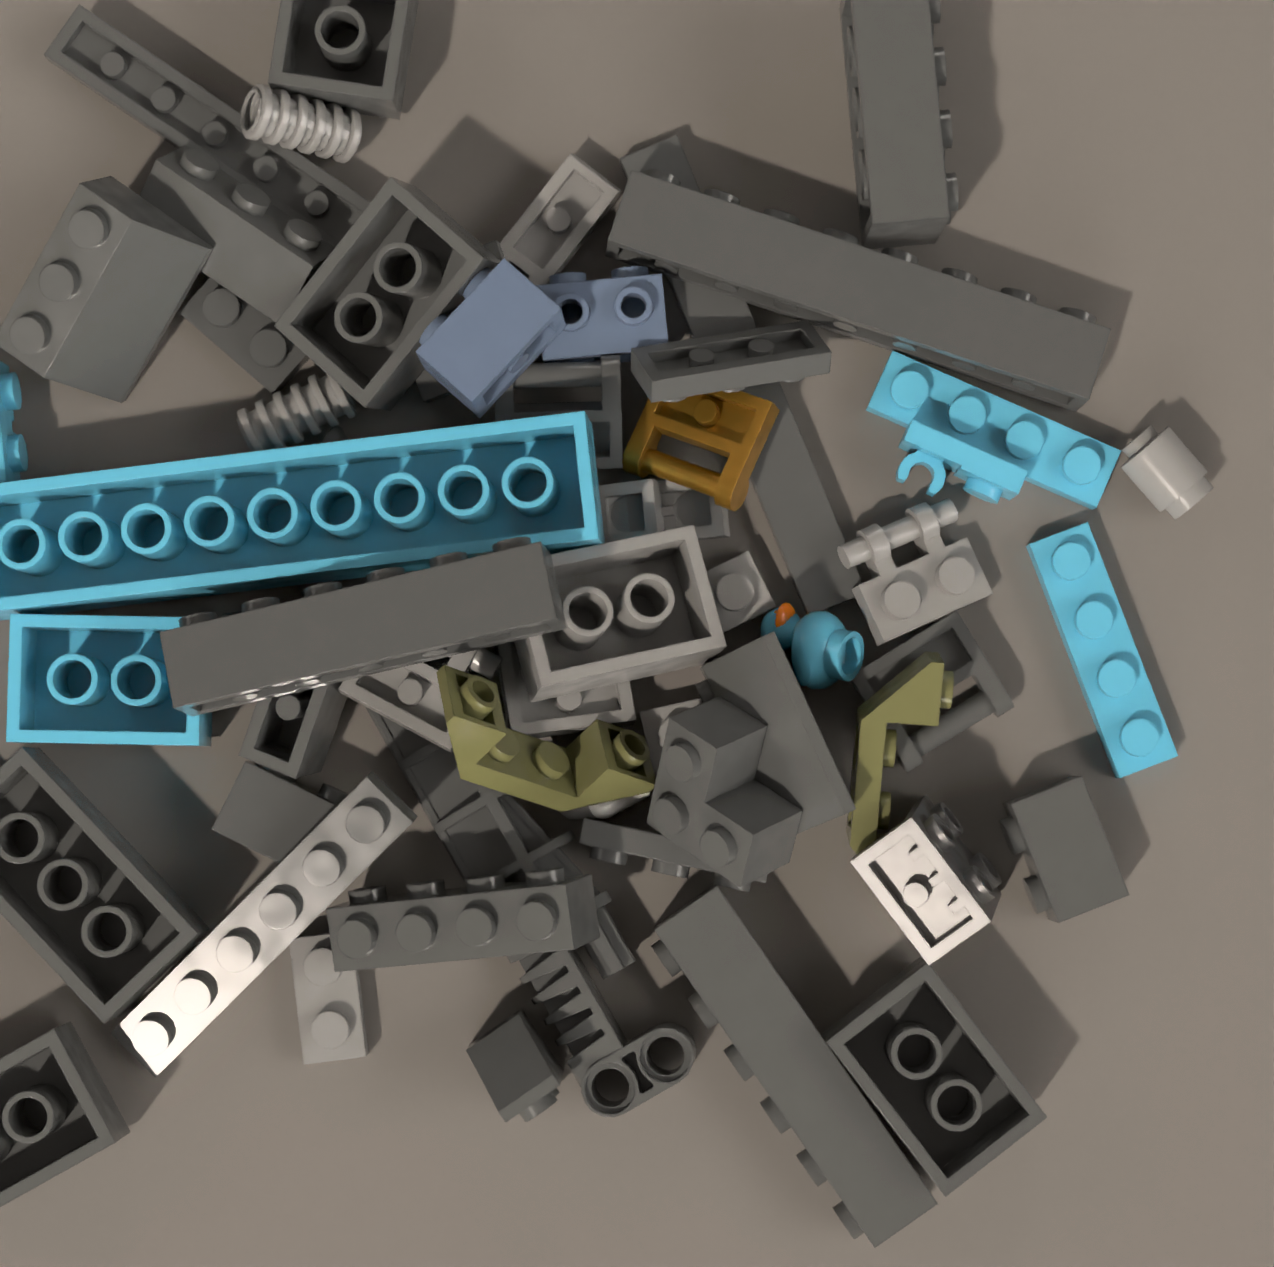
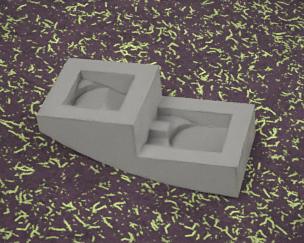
[599,479,730,543]

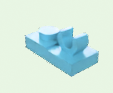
[896,420,1028,504]

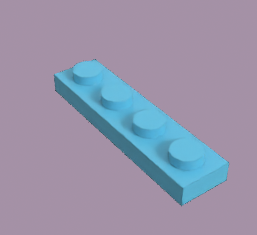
[866,351,1121,510]
[1026,522,1178,778]

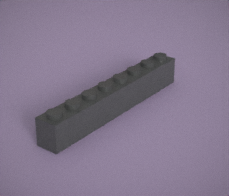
[605,169,1111,412]

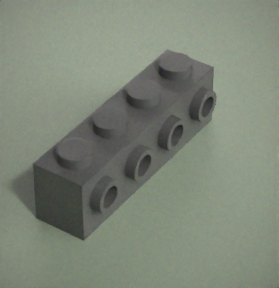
[326,867,600,972]

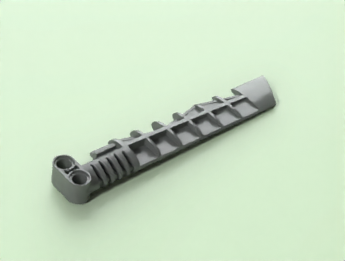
[297,425,697,1117]

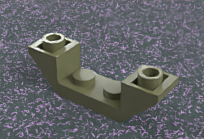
[846,651,954,854]
[436,665,656,812]

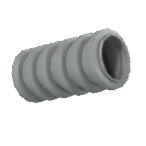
[240,83,362,164]
[236,373,358,452]

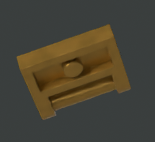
[622,391,780,511]

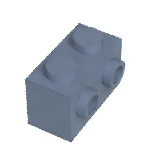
[416,258,566,418]
[536,266,668,363]

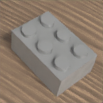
[515,525,727,703]

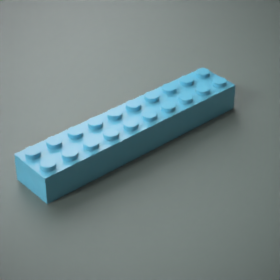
[0,411,605,621]

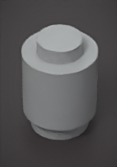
[1120,425,1214,520]

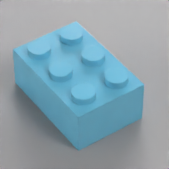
[6,614,212,746]

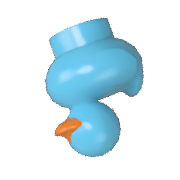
[761,602,864,689]

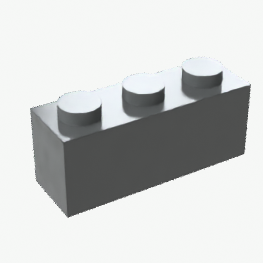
[140,145,335,322]

